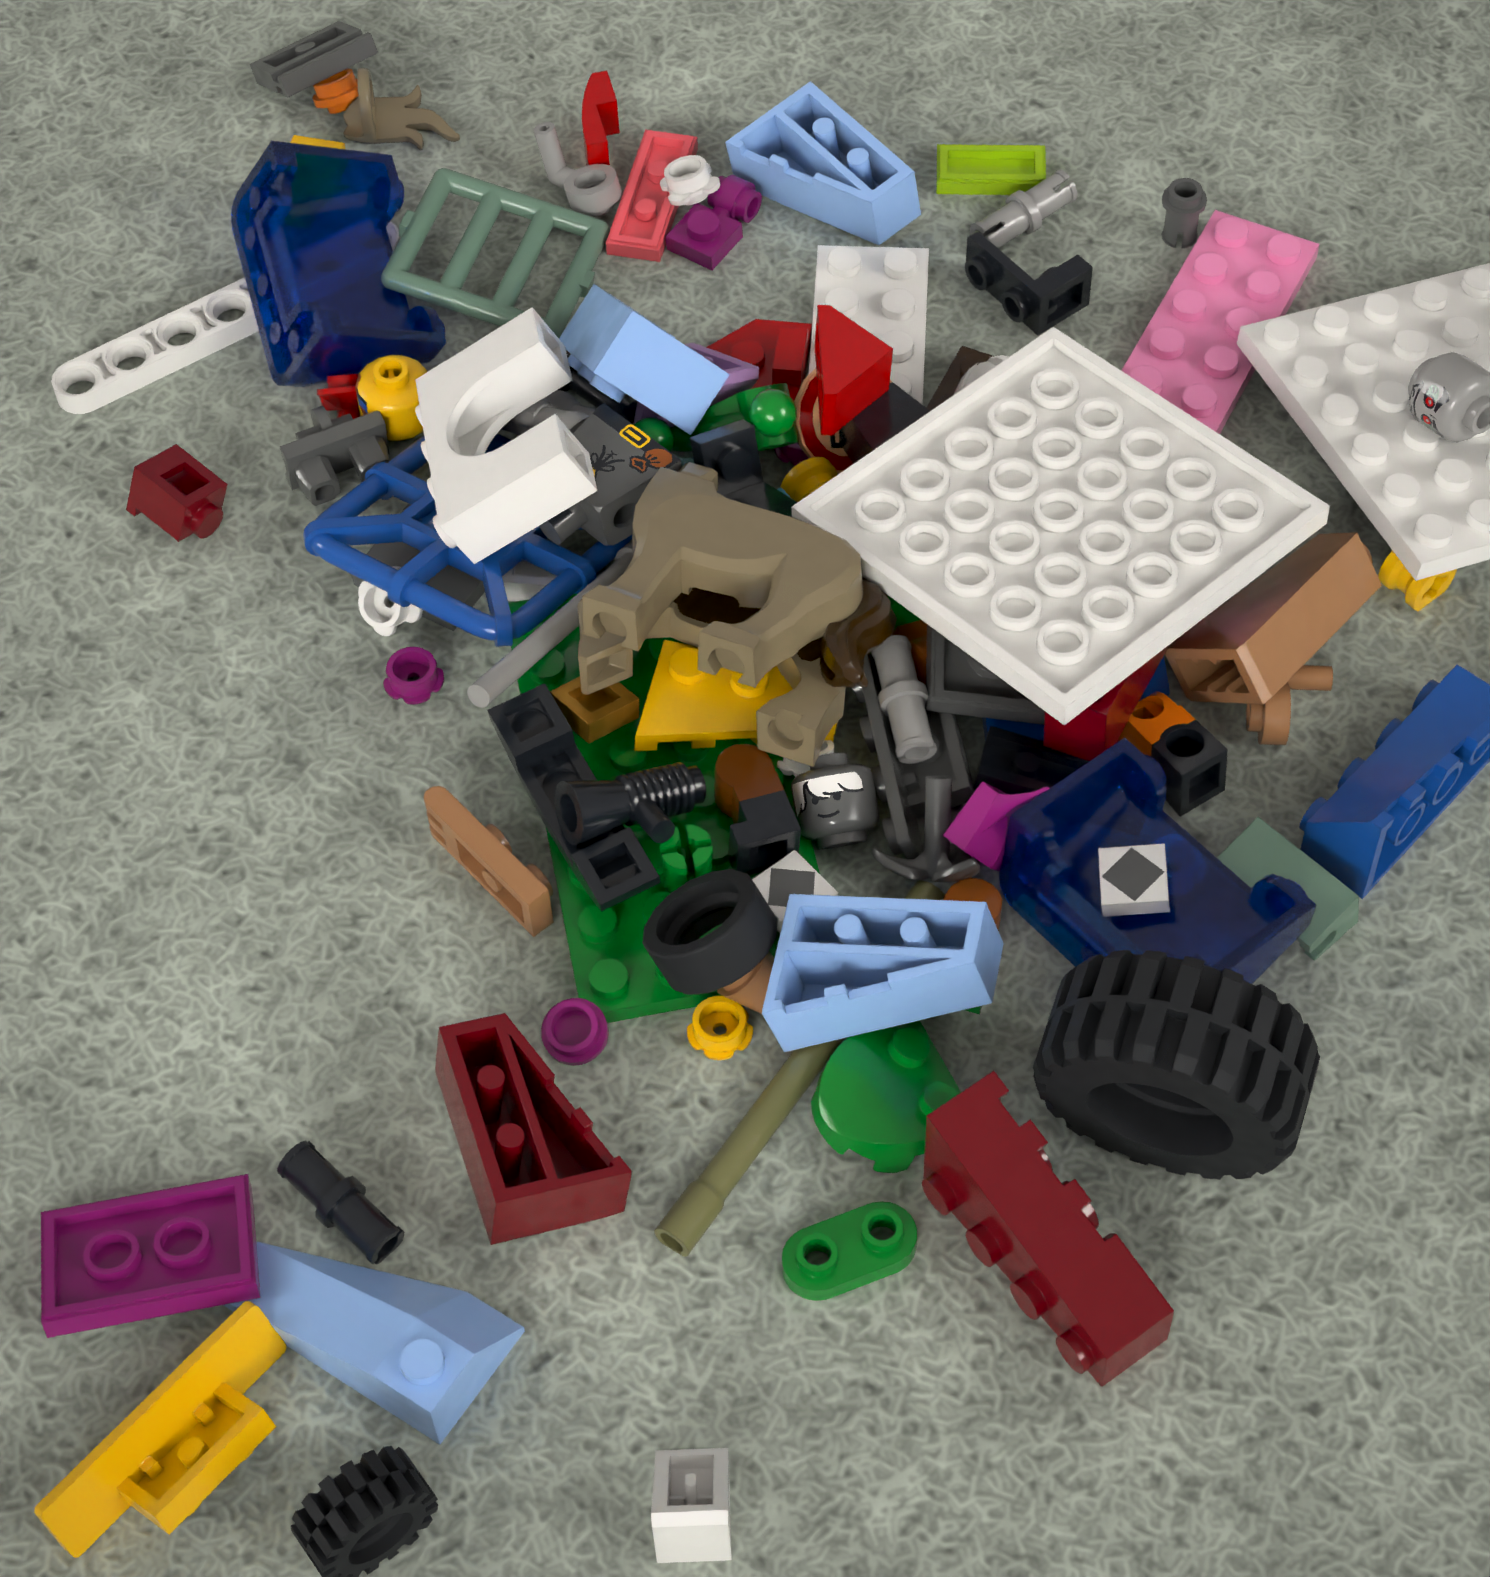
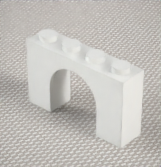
[415,307,597,564]

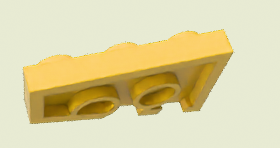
[634,640,838,751]

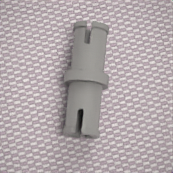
[970,170,1078,248]
[871,635,937,764]

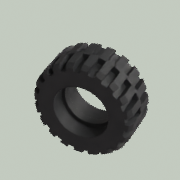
[1033,950,1320,1180]

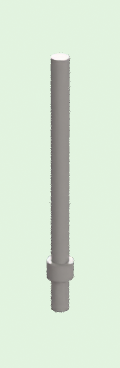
[467,540,632,708]

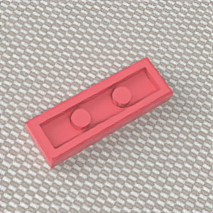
[606,129,698,262]

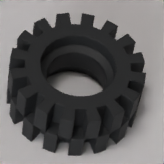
[291,1446,438,1577]

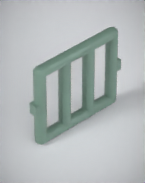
[381,168,610,338]

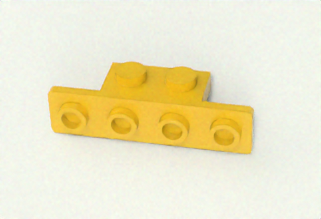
[34,1301,286,1558]

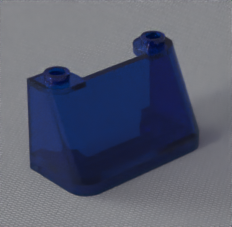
[231,141,446,387]
[999,738,1317,984]

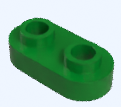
[782,1201,917,1301]

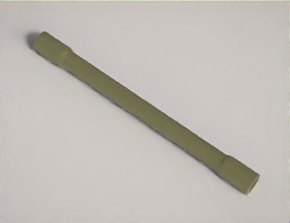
[654,880,945,1257]

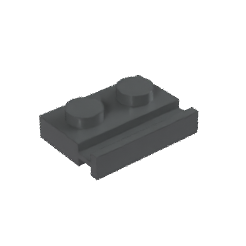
[250,21,378,98]

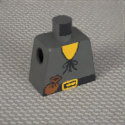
[539,403,682,546]

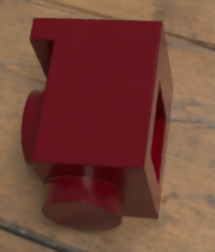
[126,444,228,542]

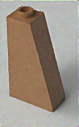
[1165,532,1382,704]

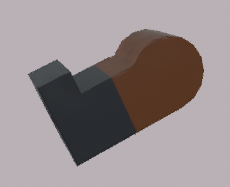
[714,744,801,875]

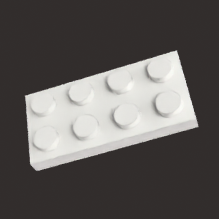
[809,245,929,405]

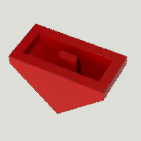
[814,305,893,435]

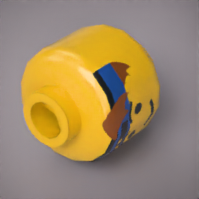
[355,355,428,441]

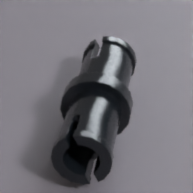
[277,1140,404,1264]

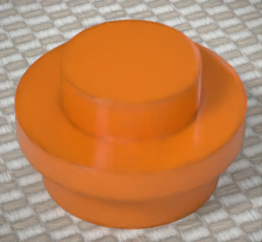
[312,68,358,114]

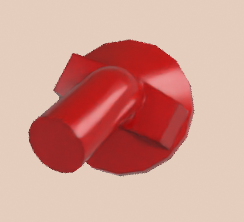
[316,374,360,419]

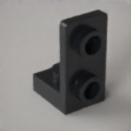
[965,231,1093,335]
[690,419,798,517]

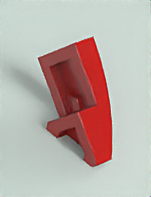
[582,70,620,166]

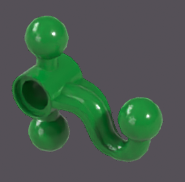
[634,383,799,453]

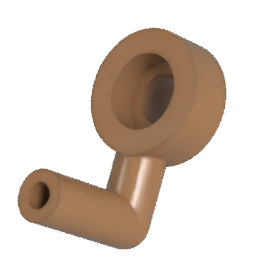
[1246,665,1333,745]

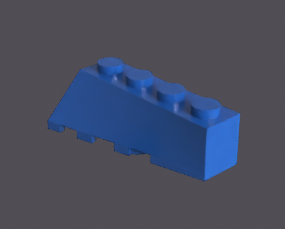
[1299,664,1490,899]

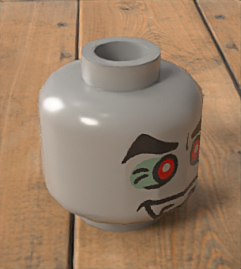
[1408,352,1490,443]

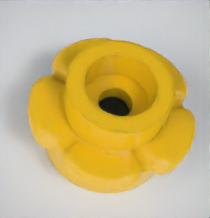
[687,996,753,1060]

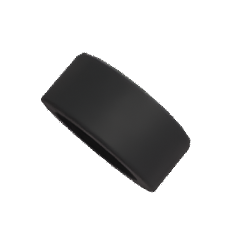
[642,869,778,995]

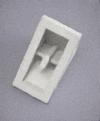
[651,1448,732,1563]

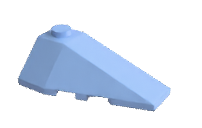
[224,1242,525,1444]

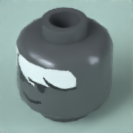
[791,753,880,850]

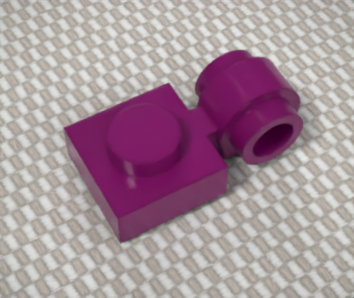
[666,174,762,271]

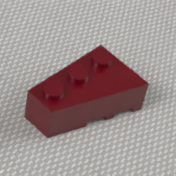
[435,1013,632,1245]

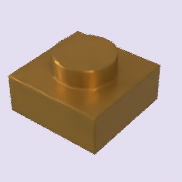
[550,676,639,743]

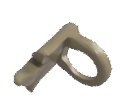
[343,68,460,150]

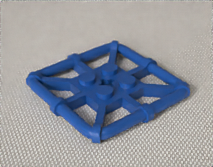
[303,433,632,647]

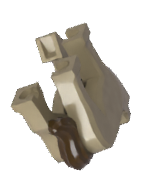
[577,462,897,767]

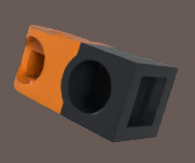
[1117,691,1228,817]

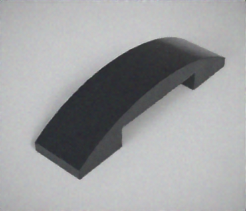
[487,683,661,912]

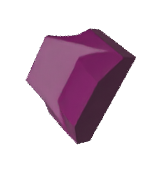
[943,782,1060,872]

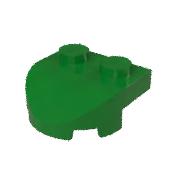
[811,1020,961,1173]

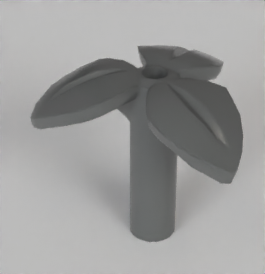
[872,775,981,883]

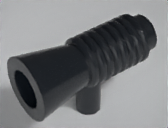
[555,762,706,845]

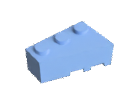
[725,81,921,245]
[559,284,730,435]
[762,894,1004,1052]

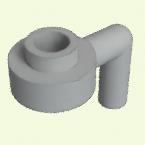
[533,122,622,216]

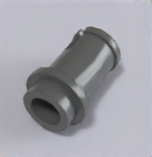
[1162,178,1207,248]

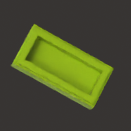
[936,144,1046,195]

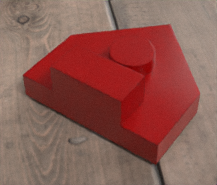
[706,319,812,401]

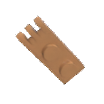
[424,786,554,937]

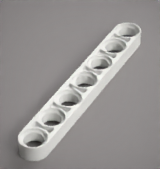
[51,218,400,414]

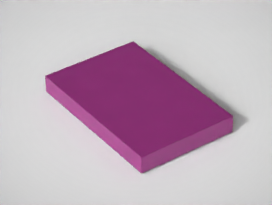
[41,1174,261,1338]

